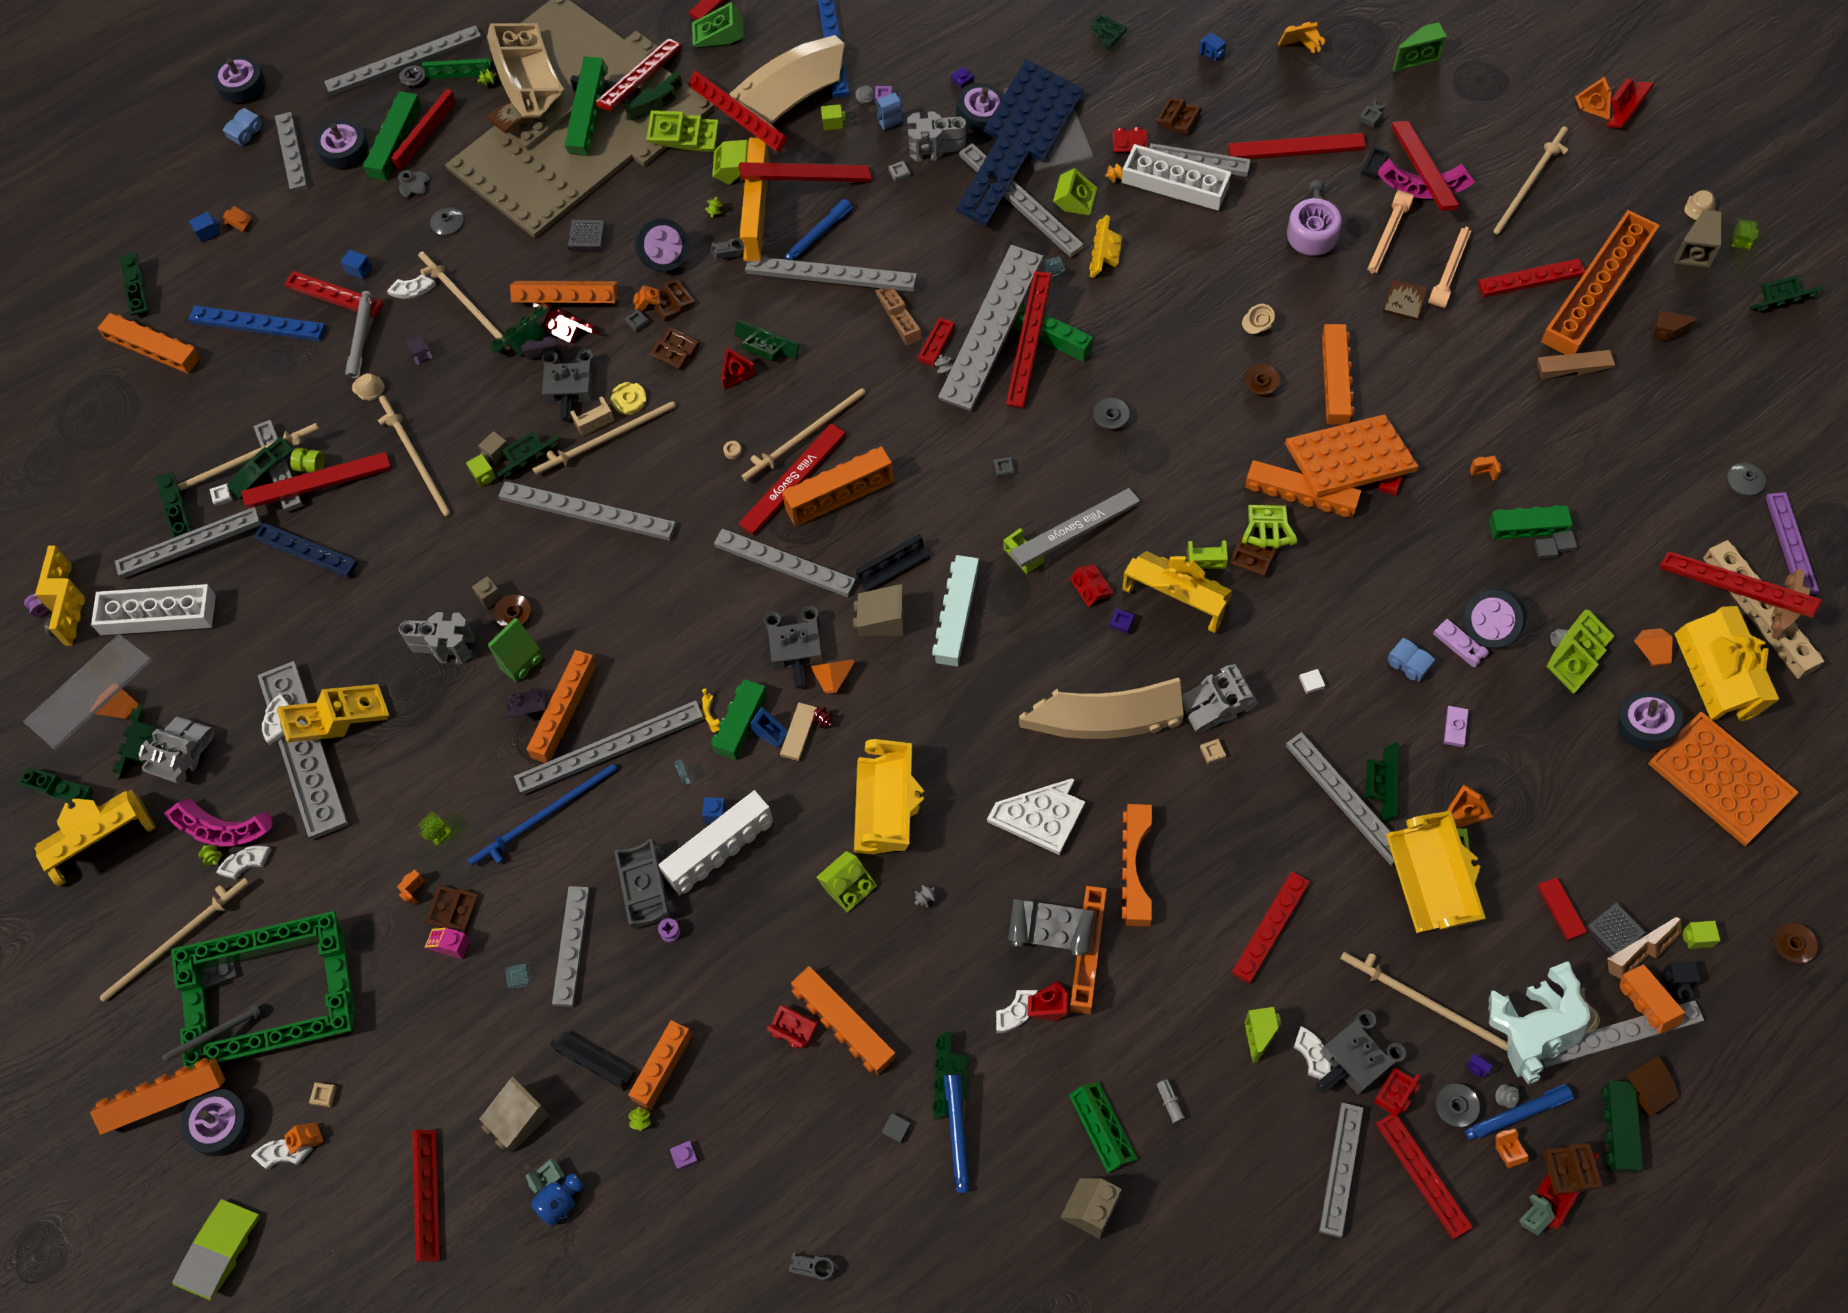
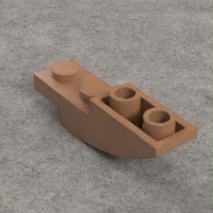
[1771,569,1810,639]

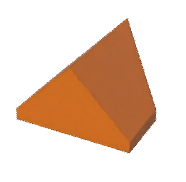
[1575,76,1611,120]
[1634,628,1672,666]
[810,659,855,694]
[90,684,138,720]
[1447,785,1493,828]

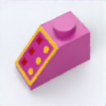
[424,928,470,960]

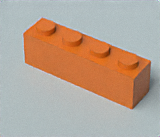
[628,1020,692,1110]

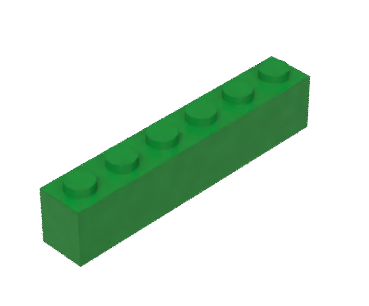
[564,56,608,155]
[363,91,422,181]
[1012,304,1093,362]

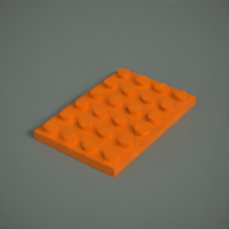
[1285,414,1418,497]
[1648,711,1799,846]

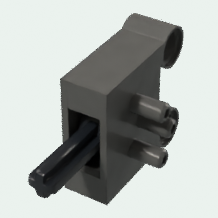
[542,349,596,422]
[764,606,823,689]
[1316,1010,1406,1095]

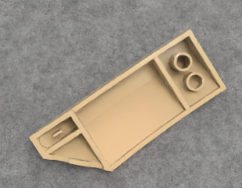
[487,23,565,118]
[730,35,845,125]
[1019,678,1184,739]

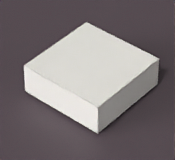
[210,484,233,507]
[1299,669,1325,694]

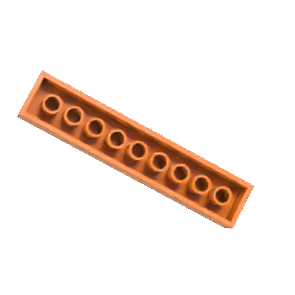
[1541,210,1660,355]

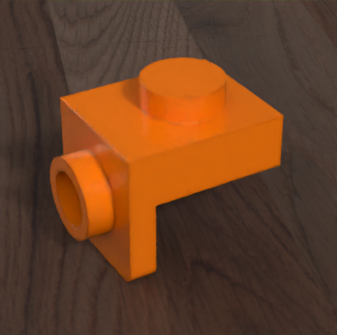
[222,206,252,232]
[633,285,660,313]
[1470,456,1502,481]
[397,869,425,905]
[284,1123,323,1154]
[1496,1129,1528,1168]

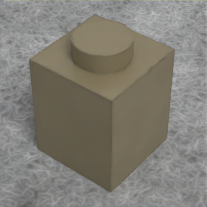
[478,431,508,464]
[472,576,502,610]

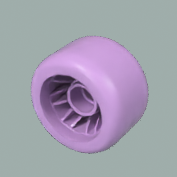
[1287,198,1342,256]

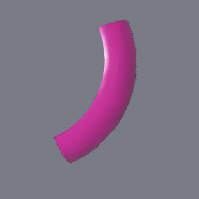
[1378,158,1475,199]
[164,798,273,846]

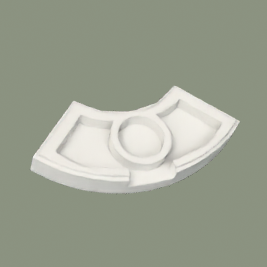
[387,274,436,299]
[262,693,289,745]
[216,846,271,880]
[996,990,1038,1033]
[1294,1027,1331,1079]
[251,1139,313,1170]

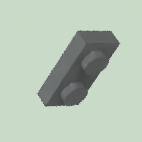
[202,962,238,991]

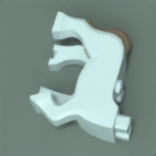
[1488,961,1600,1084]

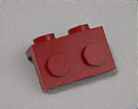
[1112,127,1147,153]
[1070,564,1114,607]
[766,1004,818,1049]
[1374,1067,1420,1117]

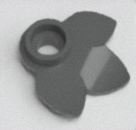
[398,170,430,198]

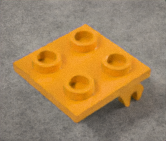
[1278,22,1325,54]

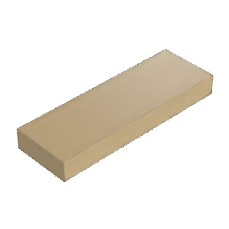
[780,702,817,761]

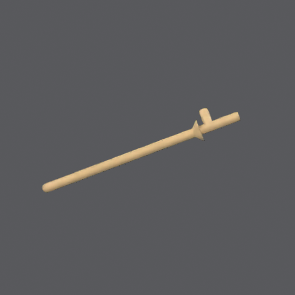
[1494,126,1568,235]
[418,251,511,350]
[742,388,866,481]
[378,395,450,516]
[533,401,676,475]
[178,423,319,491]
[100,878,250,1002]
[1340,952,1507,1051]

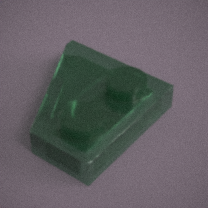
[1091,13,1127,50]

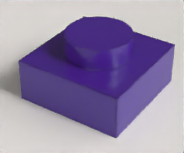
[951,67,974,89]
[1110,608,1134,634]
[1465,1054,1493,1078]

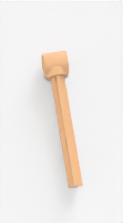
[1367,190,1415,274]
[1428,227,1471,309]

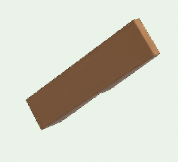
[875,288,922,346]
[1537,350,1615,380]
[1607,917,1682,979]

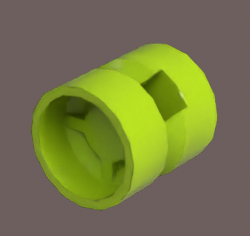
[290,448,325,473]

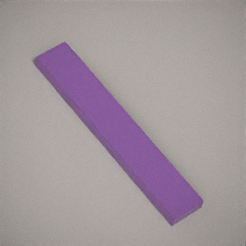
[1765,492,1819,594]

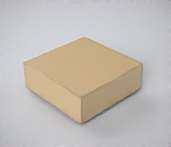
[1200,739,1226,764]
[309,1083,337,1108]

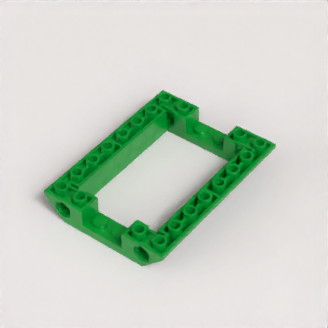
[171,911,355,1068]

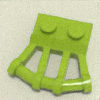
[1242,505,1297,549]

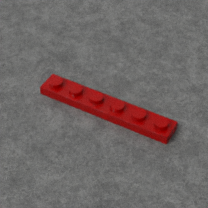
[391,89,456,171]
[1478,258,1585,298]
[284,271,383,318]
[1231,871,1310,984]
[1375,1114,1472,1240]
[412,1129,440,1262]

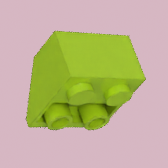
[712,140,749,185]
[816,851,877,912]

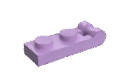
[1433,619,1489,667]

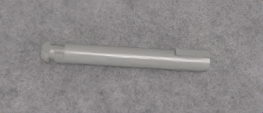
[345,291,371,378]

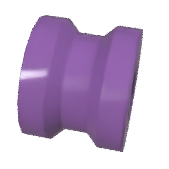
[24,594,49,617]
[658,918,681,943]

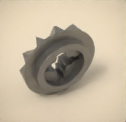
[399,66,426,88]

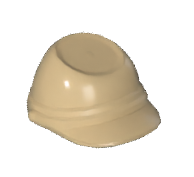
[1684,190,1716,220]
[1242,304,1275,334]
[352,373,385,401]

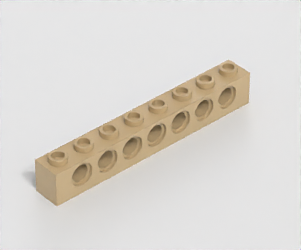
[1703,540,1824,679]

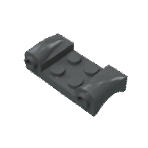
[614,838,676,929]
[1008,899,1097,956]

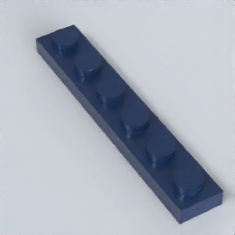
[253,523,358,579]

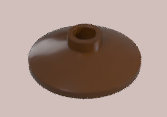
[1244,364,1280,395]
[493,594,531,628]
[1774,923,1818,964]

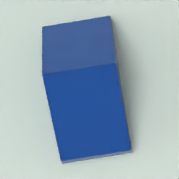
[750,708,788,747]

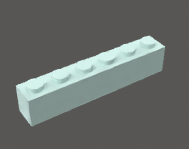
[932,555,979,667]

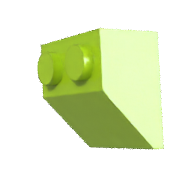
[1053,168,1097,215]
[1244,1007,1281,1063]

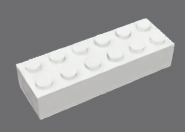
[1122,144,1231,211]
[91,584,216,635]
[658,790,773,896]

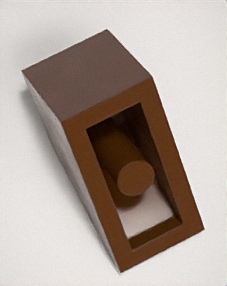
[1651,310,1696,341]

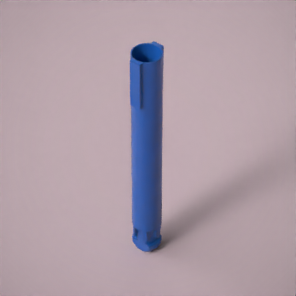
[784,199,853,260]
[944,1075,970,1193]
[1465,1084,1574,1140]

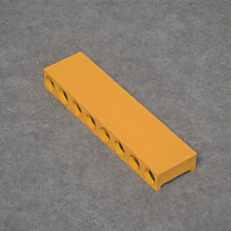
[740,138,770,262]

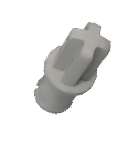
[1157,1080,1185,1124]

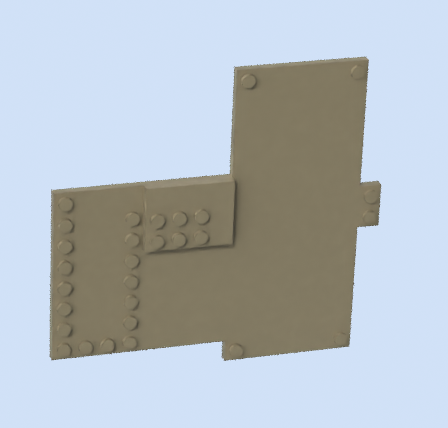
[445,0,715,238]

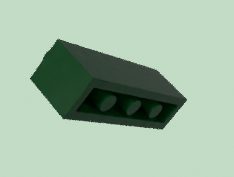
[1601,1081,1643,1174]

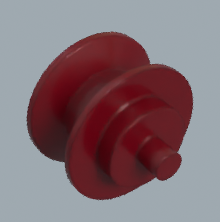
[813,707,833,728]

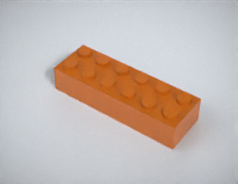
[782,446,894,527]

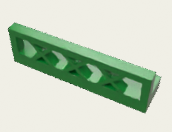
[422,59,492,79]
[1069,1081,1137,1173]

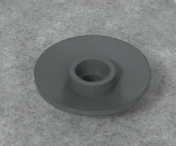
[430,208,464,236]
[1093,398,1130,429]
[1727,463,1766,496]
[1436,1084,1480,1127]

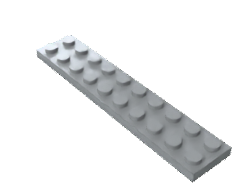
[938,245,1044,411]
[257,661,349,840]

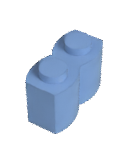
[876,93,904,130]
[223,108,263,146]
[1387,638,1435,682]

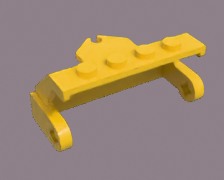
[1122,551,1232,633]
[1674,606,1779,721]
[854,739,924,854]
[35,789,156,887]
[1386,811,1486,933]

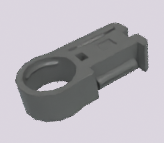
[711,238,745,259]
[789,1252,836,1282]

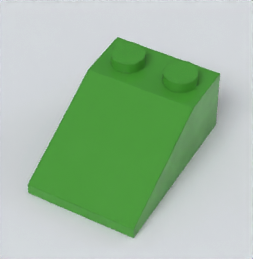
[692,2,744,47]
[1393,22,1447,72]
[488,618,544,683]

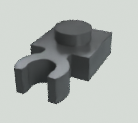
[1358,99,1386,127]

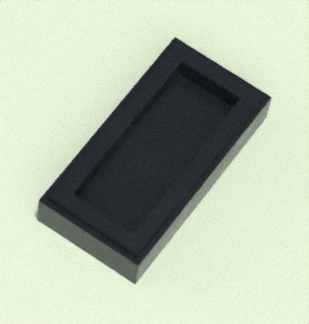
[1361,146,1389,180]

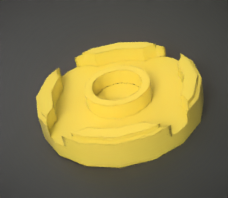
[611,382,647,415]

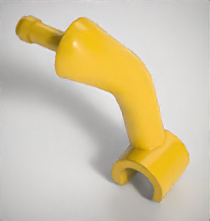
[701,688,720,733]

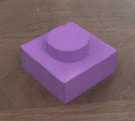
[875,86,892,103]
[670,1141,698,1171]

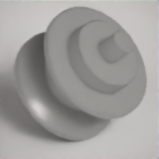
[856,86,874,104]
[934,355,953,376]
[914,885,935,907]
[1496,1084,1519,1108]

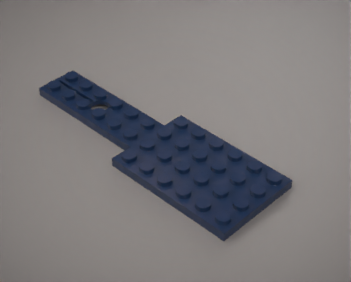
[955,59,1084,227]

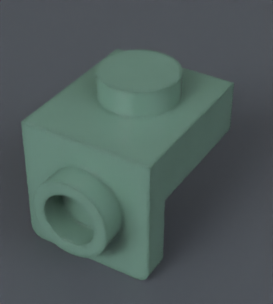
[525,1159,565,1193]
[1519,1194,1556,1235]

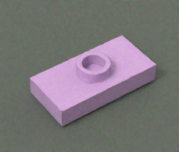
[1443,706,1468,747]

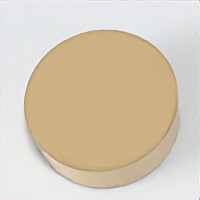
[723,441,742,460]

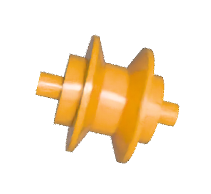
[1105,163,1123,183]

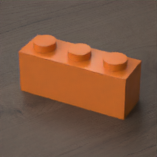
[1619,964,1685,1034]

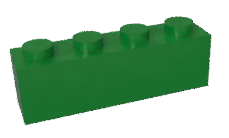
[1489,505,1572,540]
[711,679,767,760]

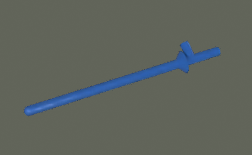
[467,764,618,866]

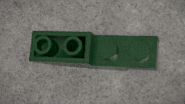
[625,71,683,120]
[119,252,149,316]
[227,436,293,499]
[155,472,192,538]
[18,767,94,807]

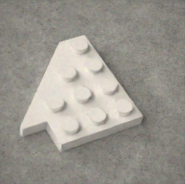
[987,778,1085,855]

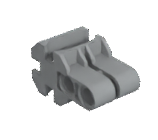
[907,111,967,162]
[399,612,475,664]
[1182,664,1258,733]
[138,716,214,783]

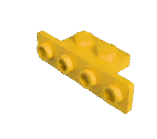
[1089,215,1122,278]

